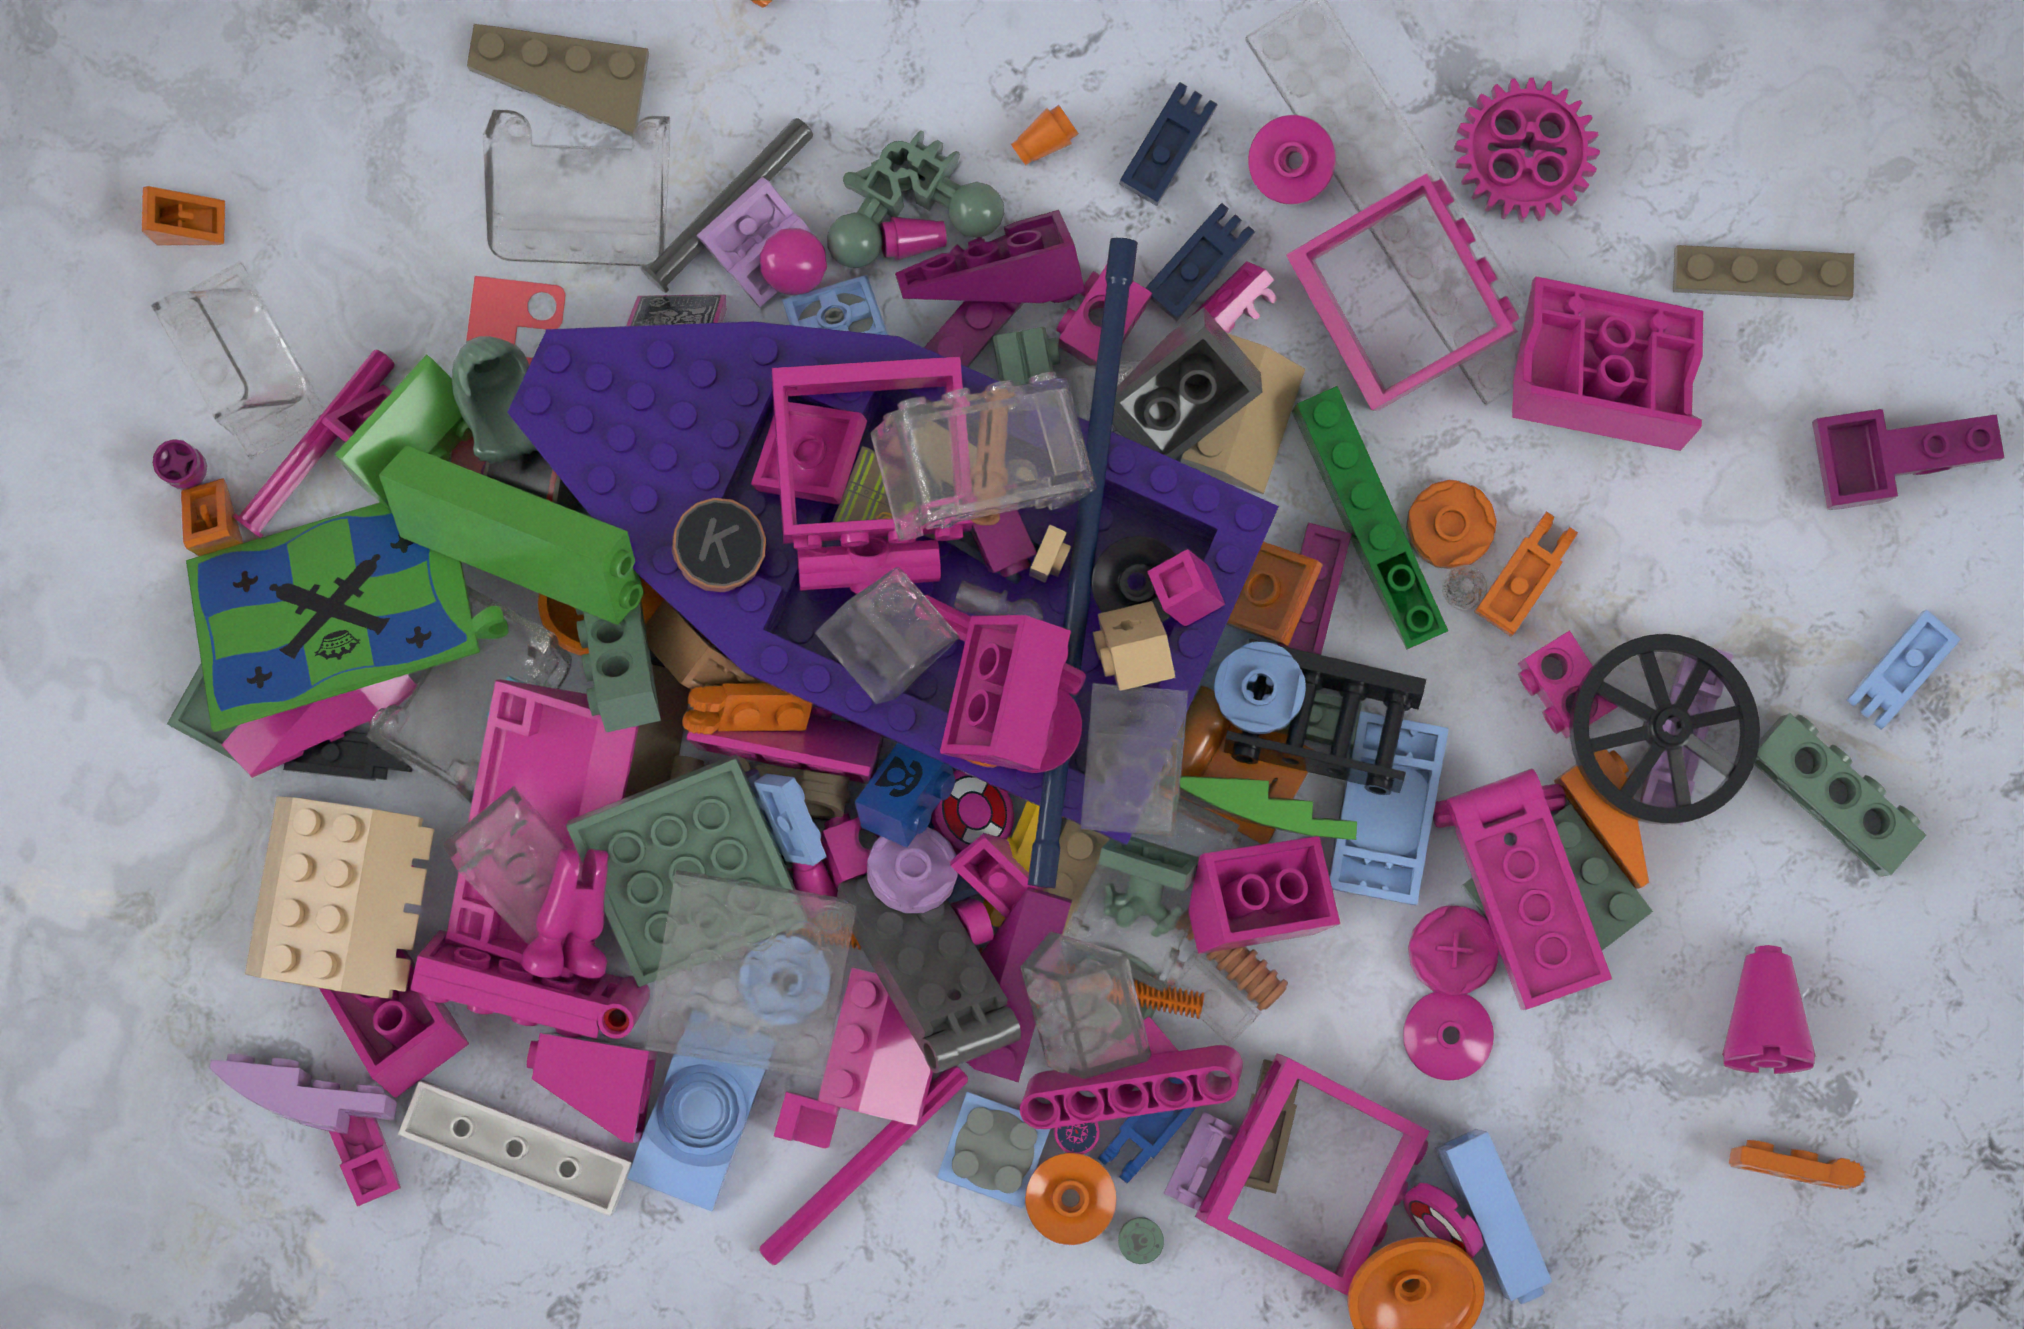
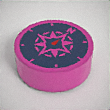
[1054,1122,1100,1154]

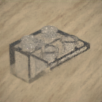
[815,567,960,704]

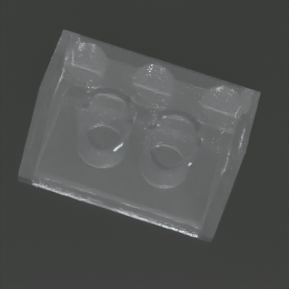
[1020,931,1152,1079]

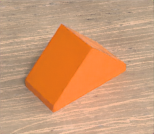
[142,186,225,245]
[181,478,243,556]

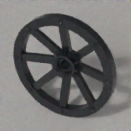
[1569,634,1760,825]

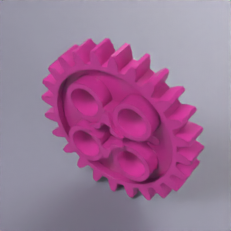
[1454,77,1600,222]

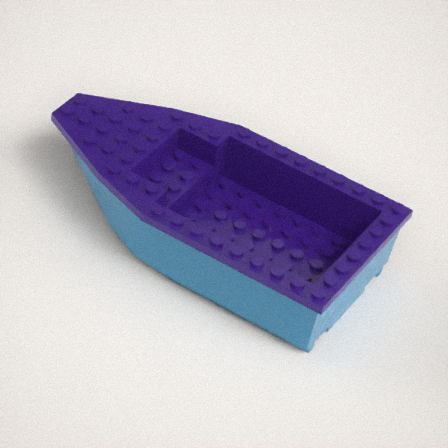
[507,321,1279,846]

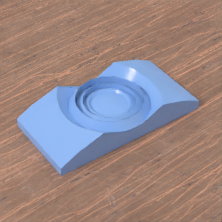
[1329,711,1449,906]
[627,1008,778,1211]

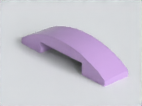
[1640,649,1733,826]

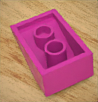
[319,949,469,1098]

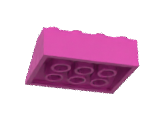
[687,707,884,784]

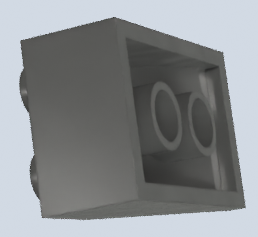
[1112,307,1263,460]

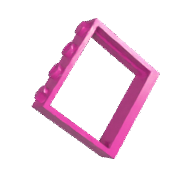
[1286,173,1520,411]
[772,357,973,550]
[1195,1053,1430,1296]

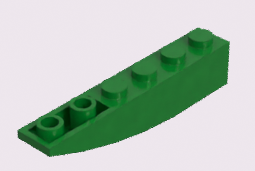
[1292,386,1448,650]

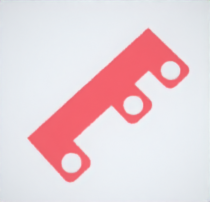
[451,276,566,474]

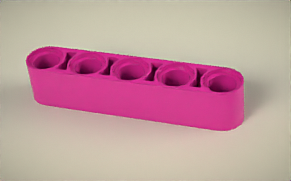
[1020,1045,1243,1129]

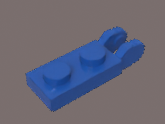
[1097,1077,1197,1183]

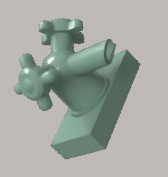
[1099,836,1199,937]

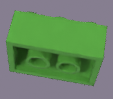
[335,354,473,512]

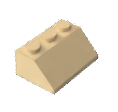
[1181,333,1305,494]

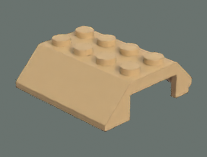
[245,796,434,999]

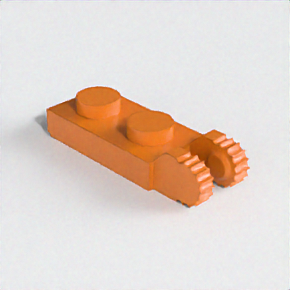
[1474,511,1578,637]
[682,683,813,735]
[1729,1140,1866,1190]

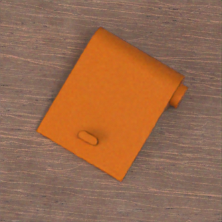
[1151,685,1315,845]

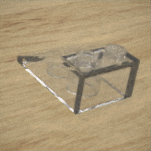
[442,786,583,945]

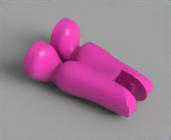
[522,848,608,978]

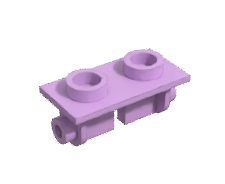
[1164,1111,1238,1210]

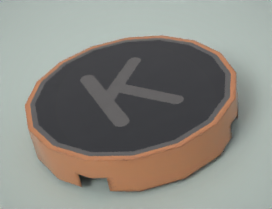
[672,498,766,592]

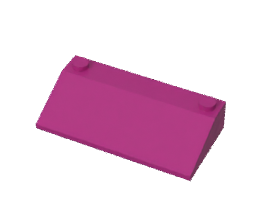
[446,679,639,978]

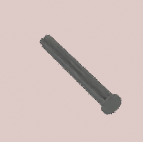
[640,118,813,293]

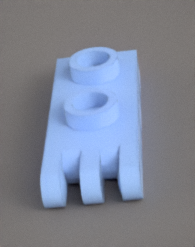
[1846,610,1961,730]

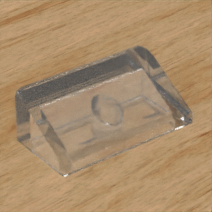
[1163,950,1262,1046]

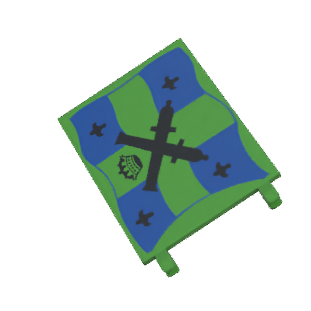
[186,502,509,732]

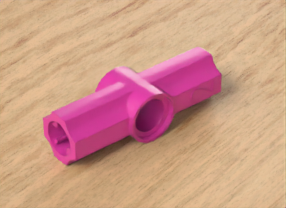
[797,537,941,596]

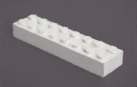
[398,1080,633,1216]

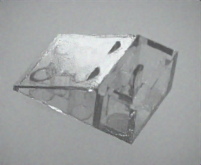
[1080,683,1188,837]

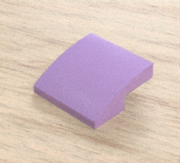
[696,177,825,307]

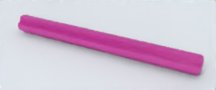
[759,1066,968,1265]

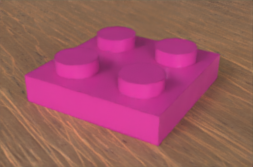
[751,402,867,505]

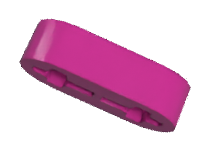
[950,897,994,946]

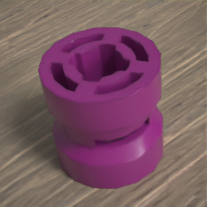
[152,439,207,490]

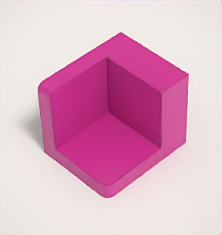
[1147,549,1225,626]
[774,1091,840,1149]

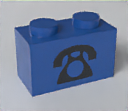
[855,743,955,848]

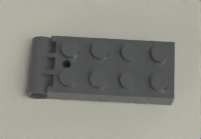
[836,874,1021,1073]

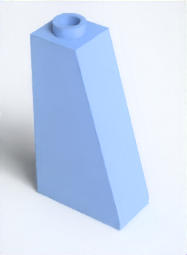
[1435,1129,1552,1304]

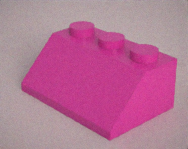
[940,615,1071,770]
[1188,836,1341,954]
[817,968,933,1126]

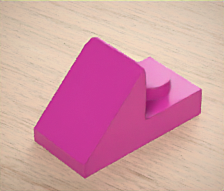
[950,833,1044,918]

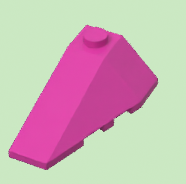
[222,674,418,778]

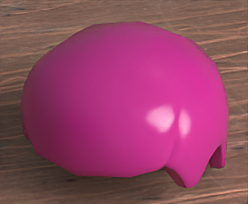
[760,228,827,296]

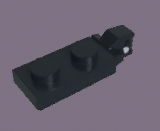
[283,731,414,781]

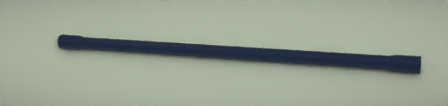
[1027,237,1138,889]

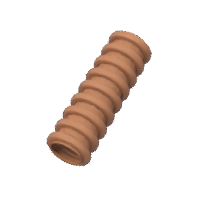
[1176,911,1288,1011]

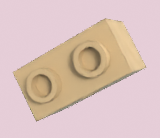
[1093,601,1176,691]

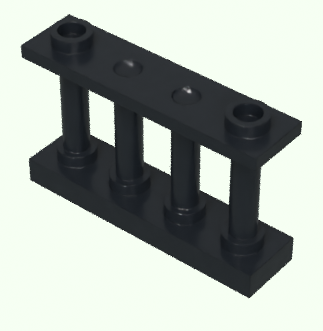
[1224,639,1426,795]

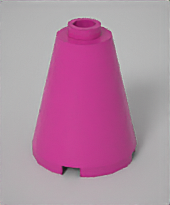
[1722,945,1816,1074]

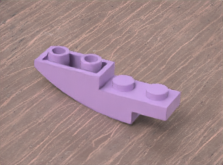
[210,1054,397,1134]

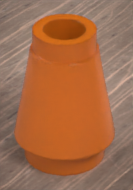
[1011,105,1079,166]

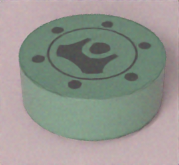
[1118,1217,1164,1264]

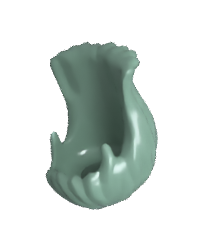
[452,336,538,464]

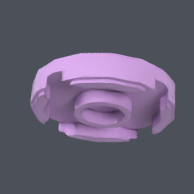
[867,827,958,913]

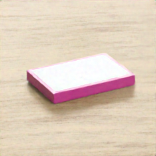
[626,295,727,326]

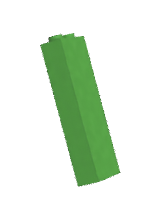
[379,445,644,625]

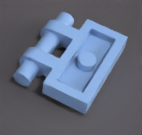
[745,769,827,866]

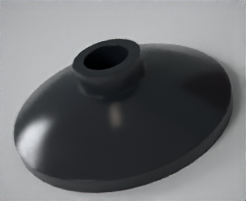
[1091,536,1176,622]

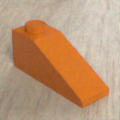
[1554,750,1649,889]

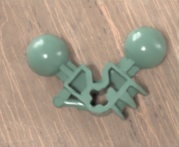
[827,131,1004,268]

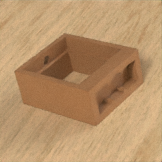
[645,599,765,690]

